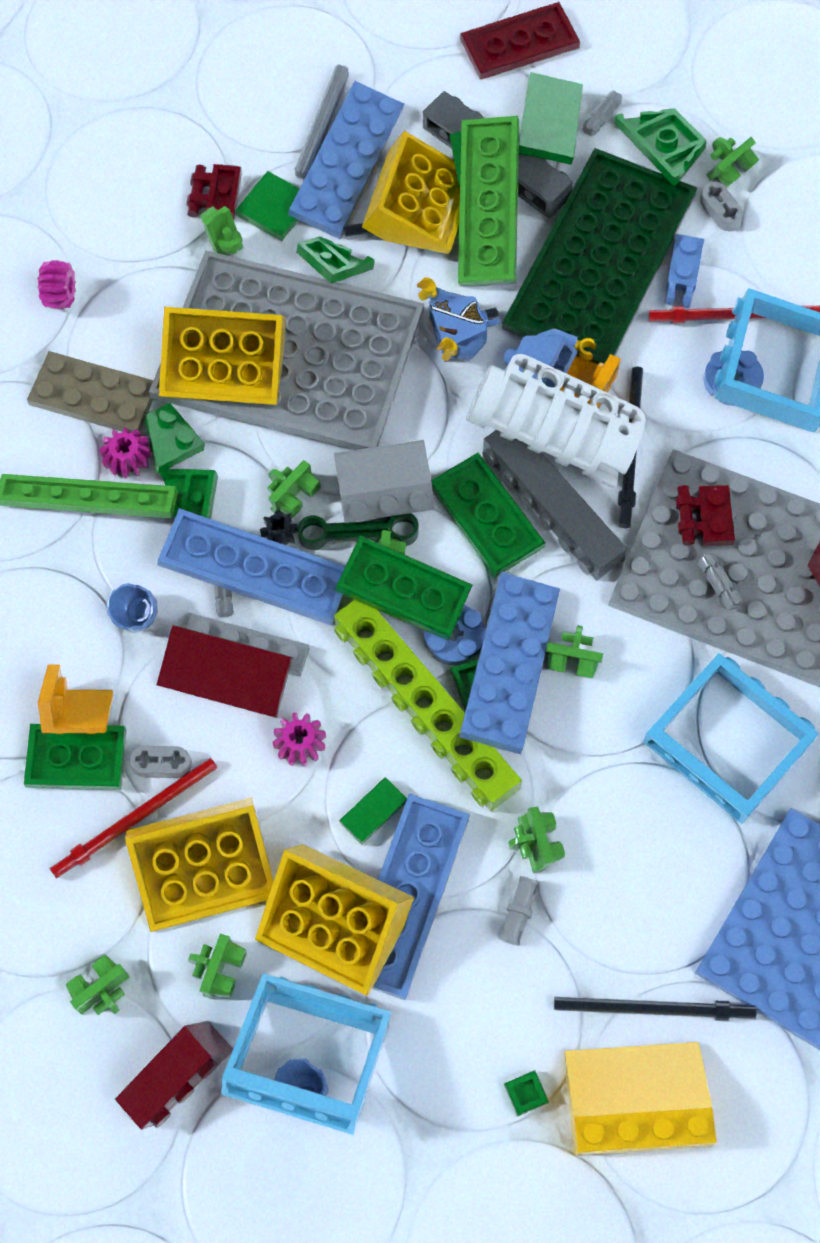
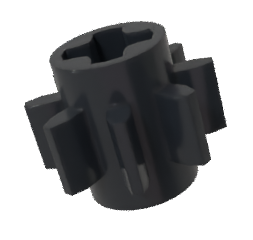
[260,510,298,545]

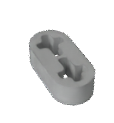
[701,182,743,231]
[130,746,192,778]

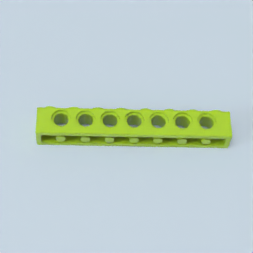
[333,600,522,812]

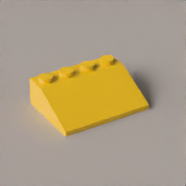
[362,130,460,254]
[159,307,286,405]
[125,797,274,932]
[254,844,414,996]
[564,1042,717,1156]

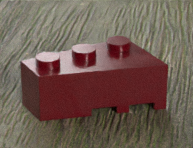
[115,1021,233,1130]

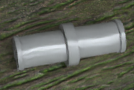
[499,876,540,946]

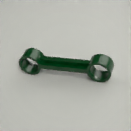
[297,513,419,550]

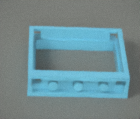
[714,288,820,433]
[643,653,819,824]
[221,973,391,1135]

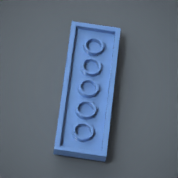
[288,81,404,239]
[157,508,345,626]
[459,572,560,754]
[372,794,470,1001]

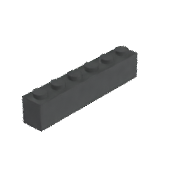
[423,90,573,219]
[482,430,627,581]

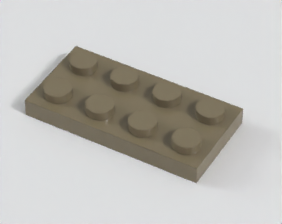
[27,351,153,433]

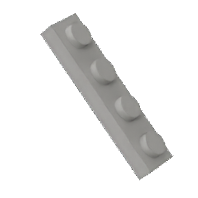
[186,613,310,677]

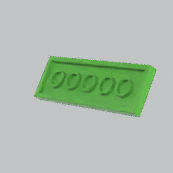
[458,116,519,286]

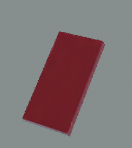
[460,2,580,80]
[156,625,293,718]

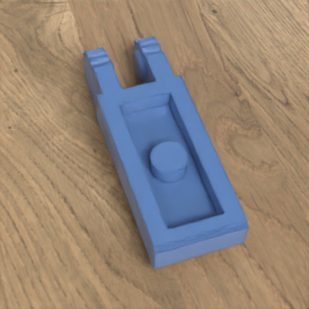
[665,234,704,308]

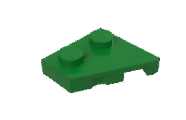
[296,236,375,284]
[145,403,205,474]
[160,469,218,519]

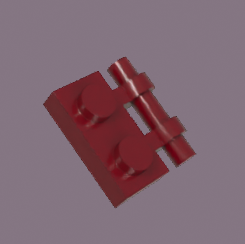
[186,164,242,220]
[675,485,735,546]

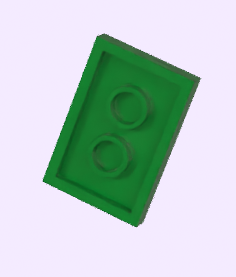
[23,724,127,790]

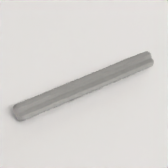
[295,64,349,179]

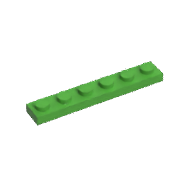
[0,474,178,518]

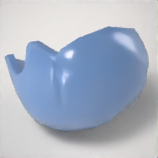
[107,583,158,631]
[274,1058,329,1096]

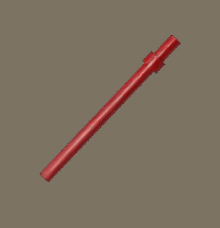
[648,305,820,324]
[49,758,217,879]

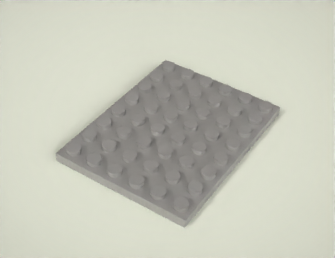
[149,250,424,450]
[608,449,820,687]

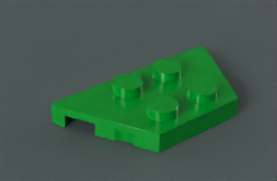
[615,108,706,186]

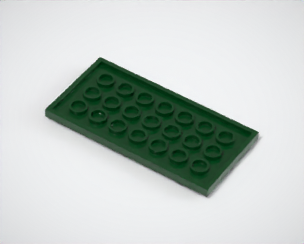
[502,148,698,365]

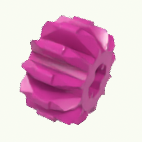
[37,260,76,309]
[100,426,152,479]
[272,712,326,767]

